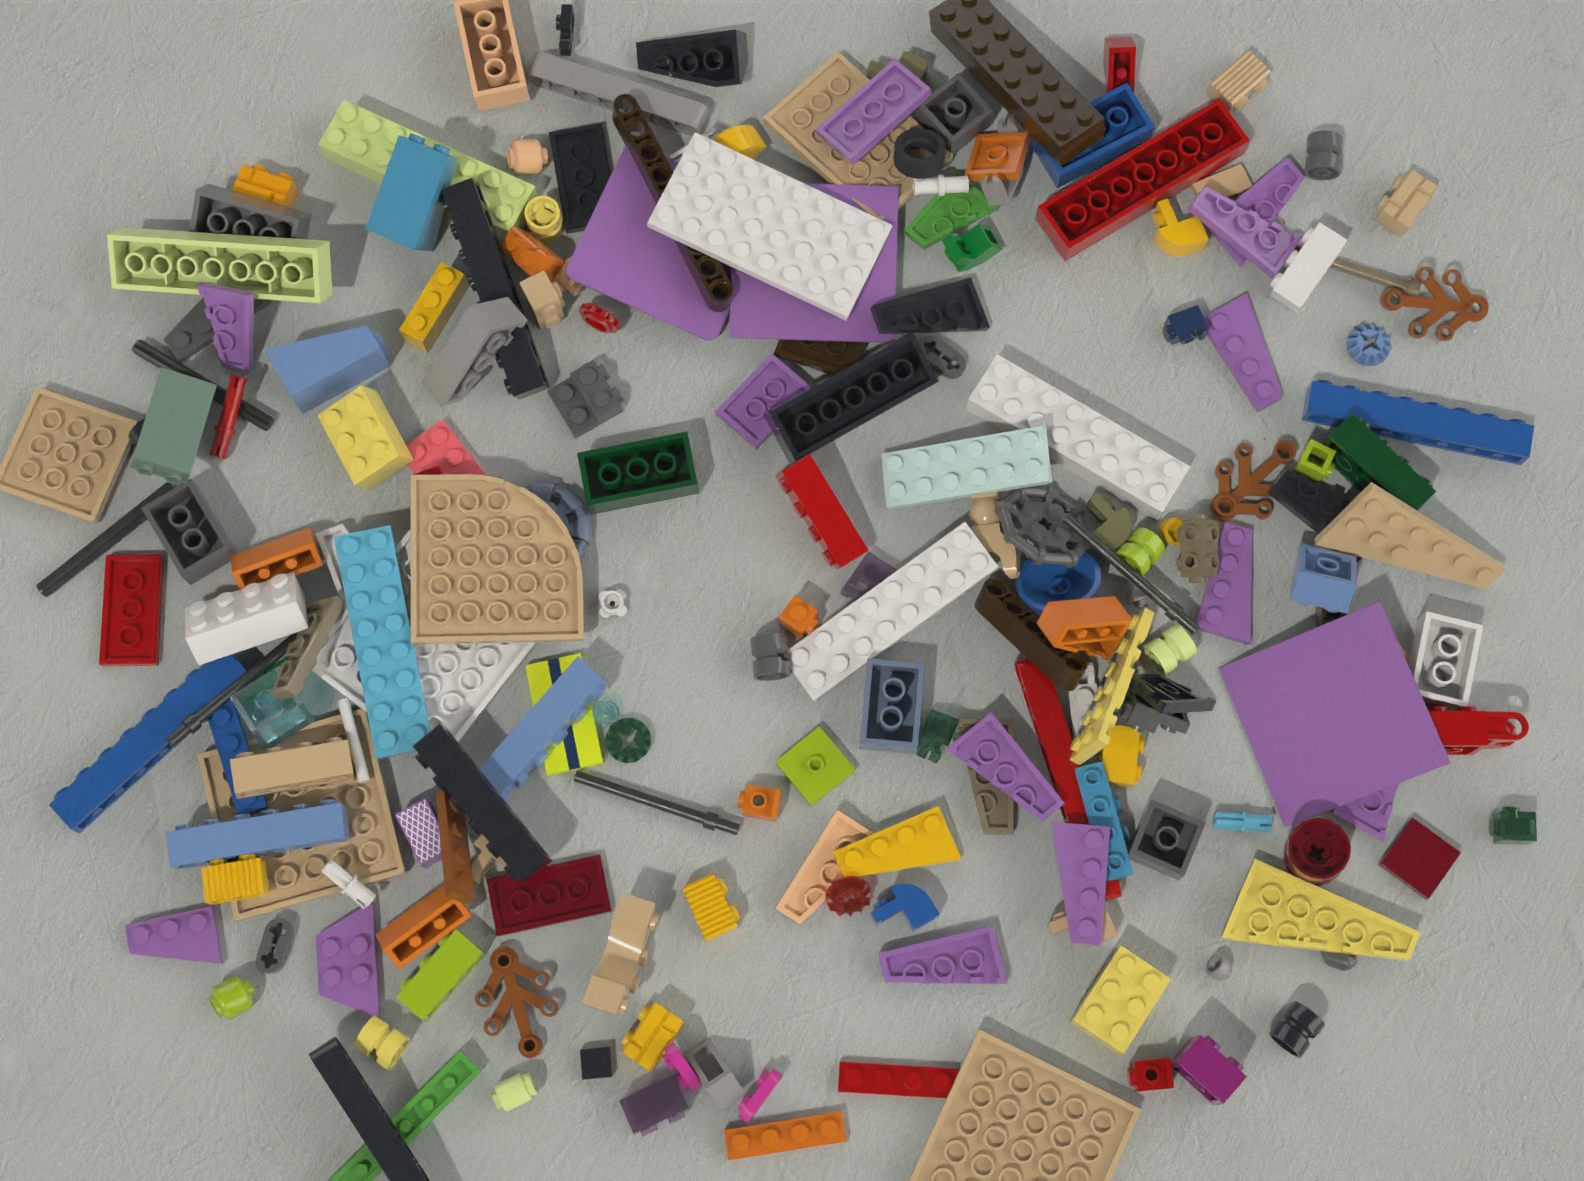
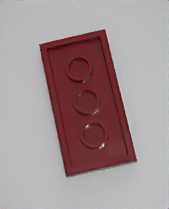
[486,854,612,937]

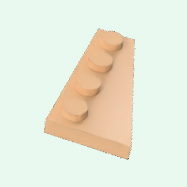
[774,810,874,924]

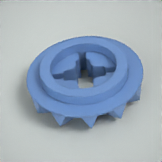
[1346,323,1391,366]

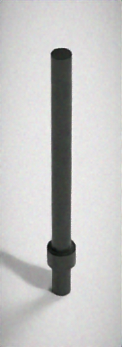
[1063,514,1200,634]
[165,633,297,747]
[574,770,740,836]

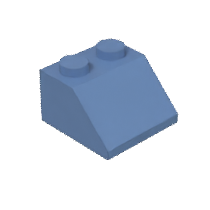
[1290,543,1357,614]

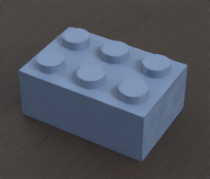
[859,658,925,754]

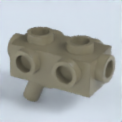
[1176,514,1222,583]

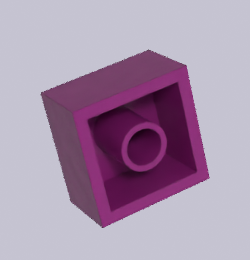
[1171,1035,1247,1105]

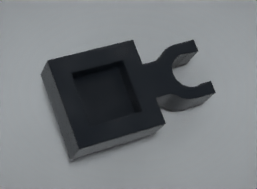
[556,4,575,56]

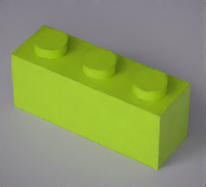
[396,929,486,1022]

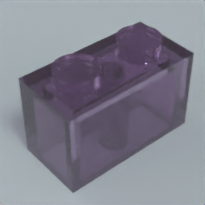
[619,1075,690,1137]

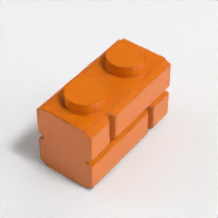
[500,226,564,282]

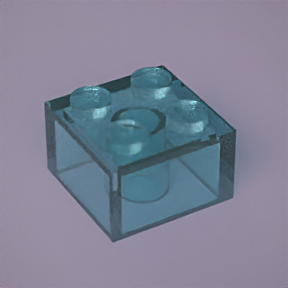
[230,666,315,752]

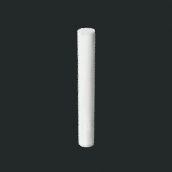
[337,698,370,784]

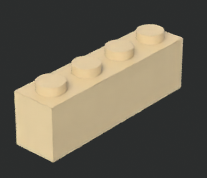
[230,737,354,799]

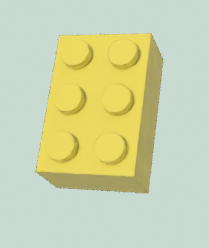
[317,385,414,489]
[1070,946,1171,1056]

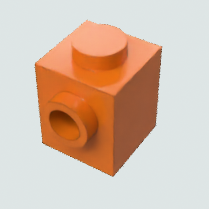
[778,595,819,640]

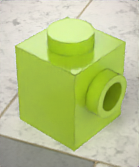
[1293,439,1336,484]

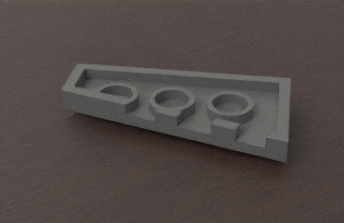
[163,298,272,363]

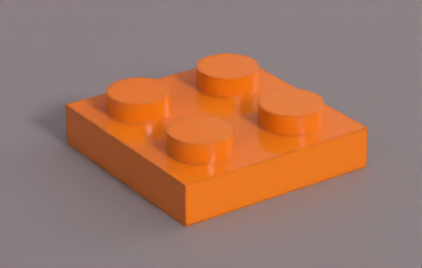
[964,132,1031,182]

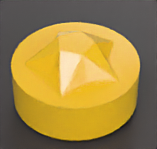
[1159,517,1183,545]

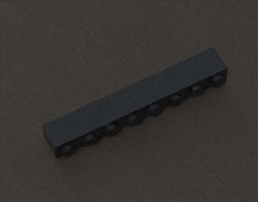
[441,178,550,399]

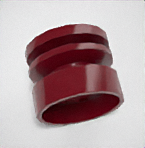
[1283,818,1351,886]

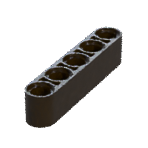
[974,579,1087,691]

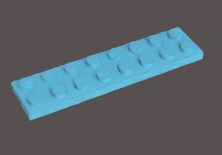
[334,525,431,760]

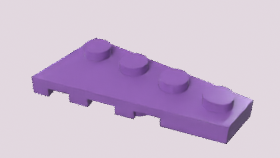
[1196,522,1252,645]
[1051,822,1110,946]
[878,926,1007,984]

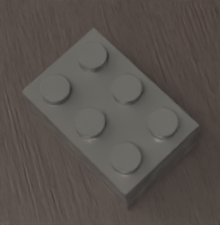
[141,479,238,585]

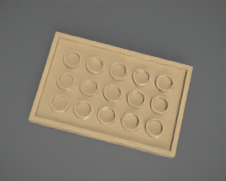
[763,52,953,220]

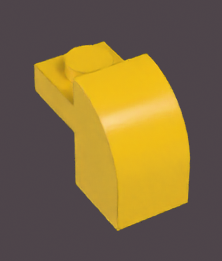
[713,125,766,159]
[1152,198,1209,256]

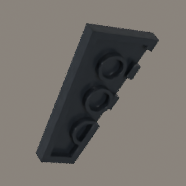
[870,277,990,334]

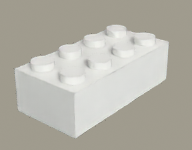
[185,572,308,665]

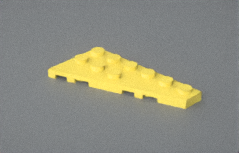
[1070,607,1155,765]

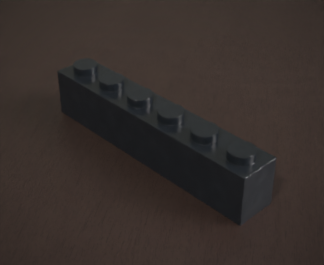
[413,724,553,883]

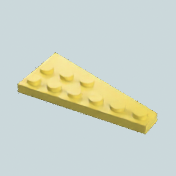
[1220,859,1421,961]

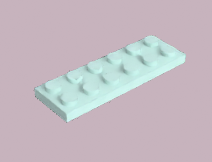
[881,426,1052,510]

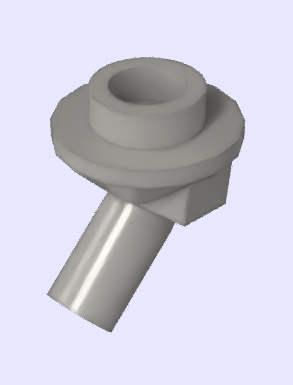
[1127,574,1152,608]

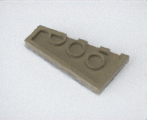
[271,596,345,700]
[956,718,1014,835]

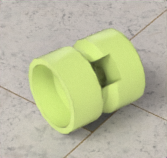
[1142,623,1197,676]

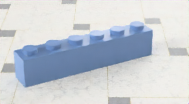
[479,657,608,804]
[166,799,351,870]

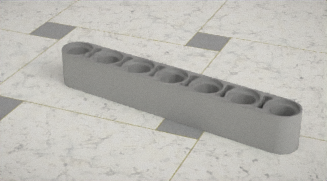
[527,52,709,136]

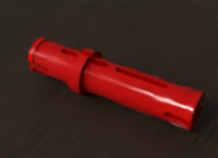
[209,375,248,459]

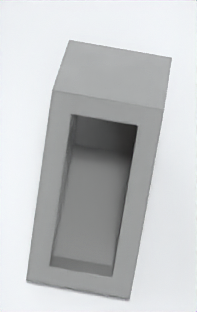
[685,1038,746,1111]

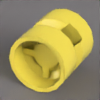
[525,196,564,243]
[353,1015,410,1071]

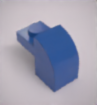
[870,884,940,931]

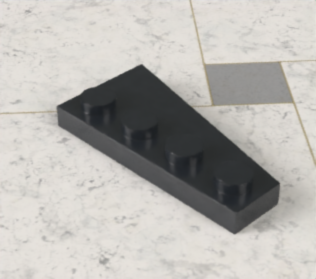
[1267,469,1362,563]

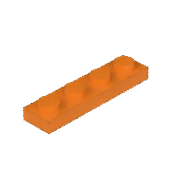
[724,1111,846,1160]

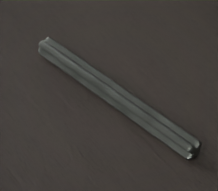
[132,340,274,431]
[36,482,174,597]

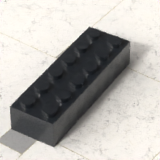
[763,332,939,463]

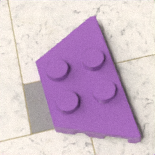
[316,903,381,1017]

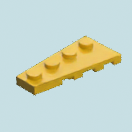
[832,806,961,879]

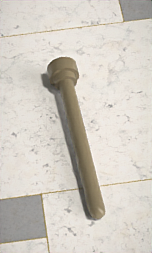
[1293,245,1422,296]

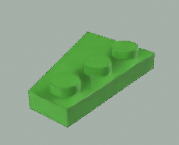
[904,173,998,250]

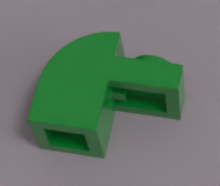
[941,224,1003,272]

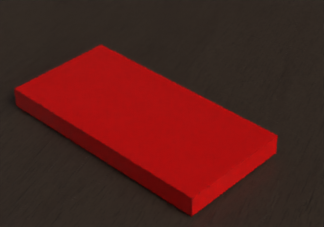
[99,554,164,667]

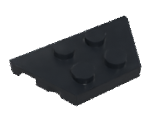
[1129,674,1216,715]

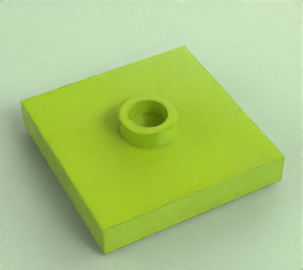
[775,726,856,807]

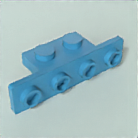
[1075,762,1133,881]

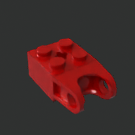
[1429,706,1529,755]

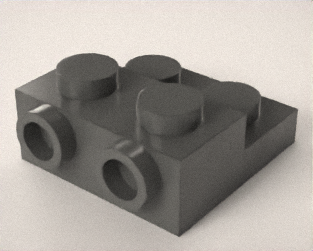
[547,360,624,439]
[1120,687,1190,734]

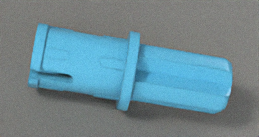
[1213,810,1273,833]

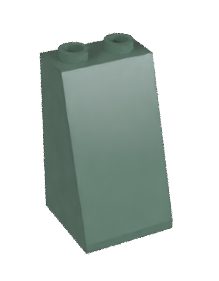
[130,367,217,484]

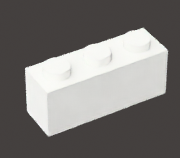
[1270,222,1348,314]

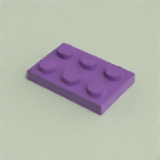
[715,353,810,450]

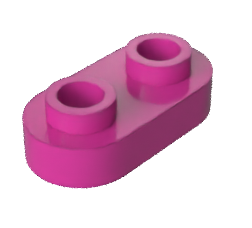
[661,1041,703,1091]
[737,1068,783,1124]

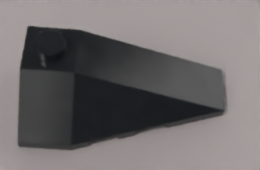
[636,29,748,87]

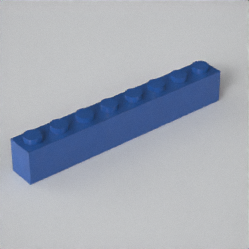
[1301,380,1534,465]
[49,654,247,833]

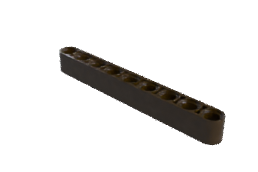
[612,94,733,312]

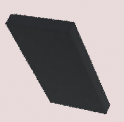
[549,123,611,234]

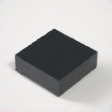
[580,1047,613,1080]

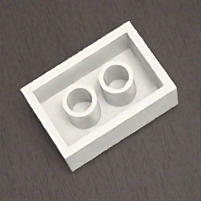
[1409,611,1483,711]

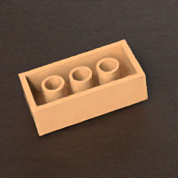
[453,0,530,112]

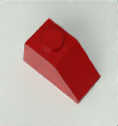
[1104,37,1136,93]

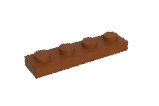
[435,789,475,904]

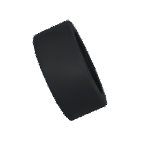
[893,128,946,179]

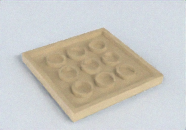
[0,387,138,525]

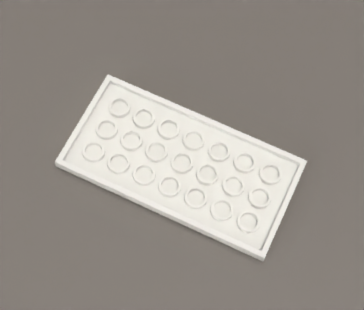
[647,132,893,321]

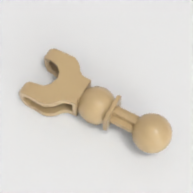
[969,492,1020,579]

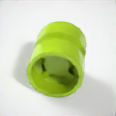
[1115,528,1165,577]

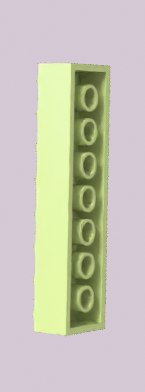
[318,100,538,239]
[107,227,332,303]

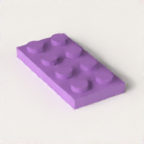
[815,59,932,165]

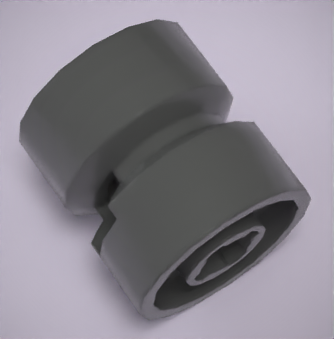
[1305,131,1343,181]
[750,634,790,681]

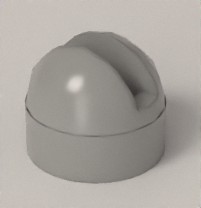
[1205,954,1232,981]

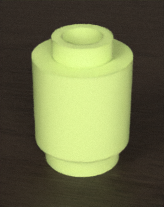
[491,1072,538,1112]

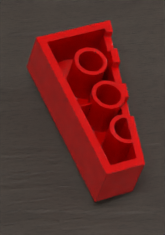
[775,454,869,569]

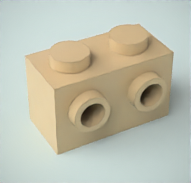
[519,270,566,329]

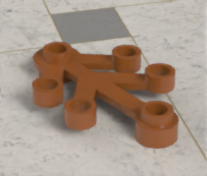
[1380,266,1489,341]
[1210,440,1296,522]
[475,946,559,1058]

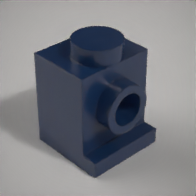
[1162,305,1209,345]

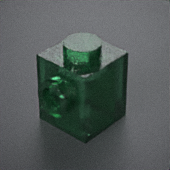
[1488,806,1537,845]

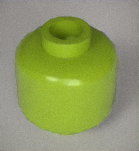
[208,975,255,1020]

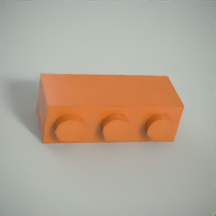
[230,527,323,590]
[375,884,471,970]

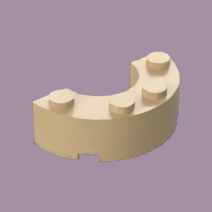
[582,893,659,1016]

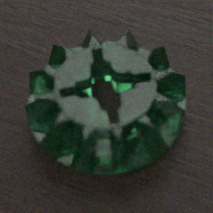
[605,718,651,764]

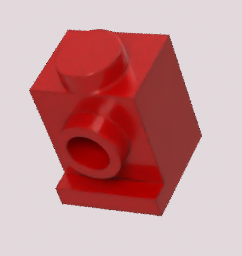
[1127,1058,1174,1092]

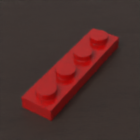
[838,1062,958,1099]

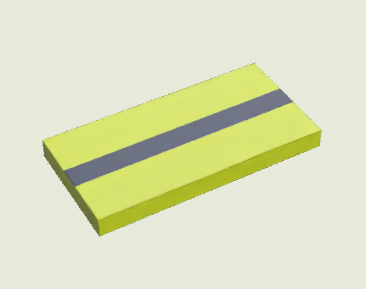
[525,653,604,776]

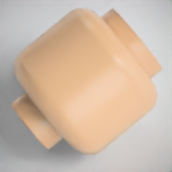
[507,139,548,175]

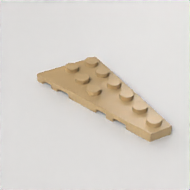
[1314,482,1505,589]

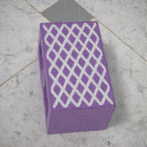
[395,798,442,869]

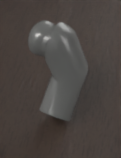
[1320,951,1357,971]

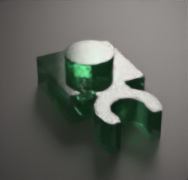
[916,709,959,764]

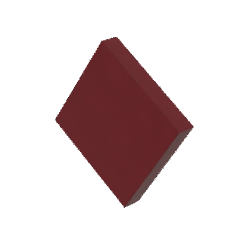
[1378,818,1461,900]

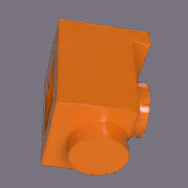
[737,785,781,822]

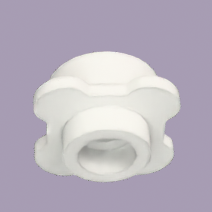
[598,589,627,618]

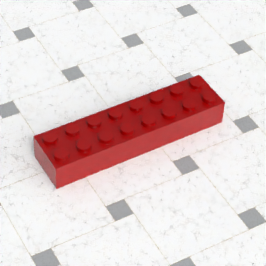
[1035,98,1250,261]

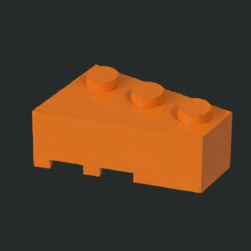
[1037,596,1133,661]

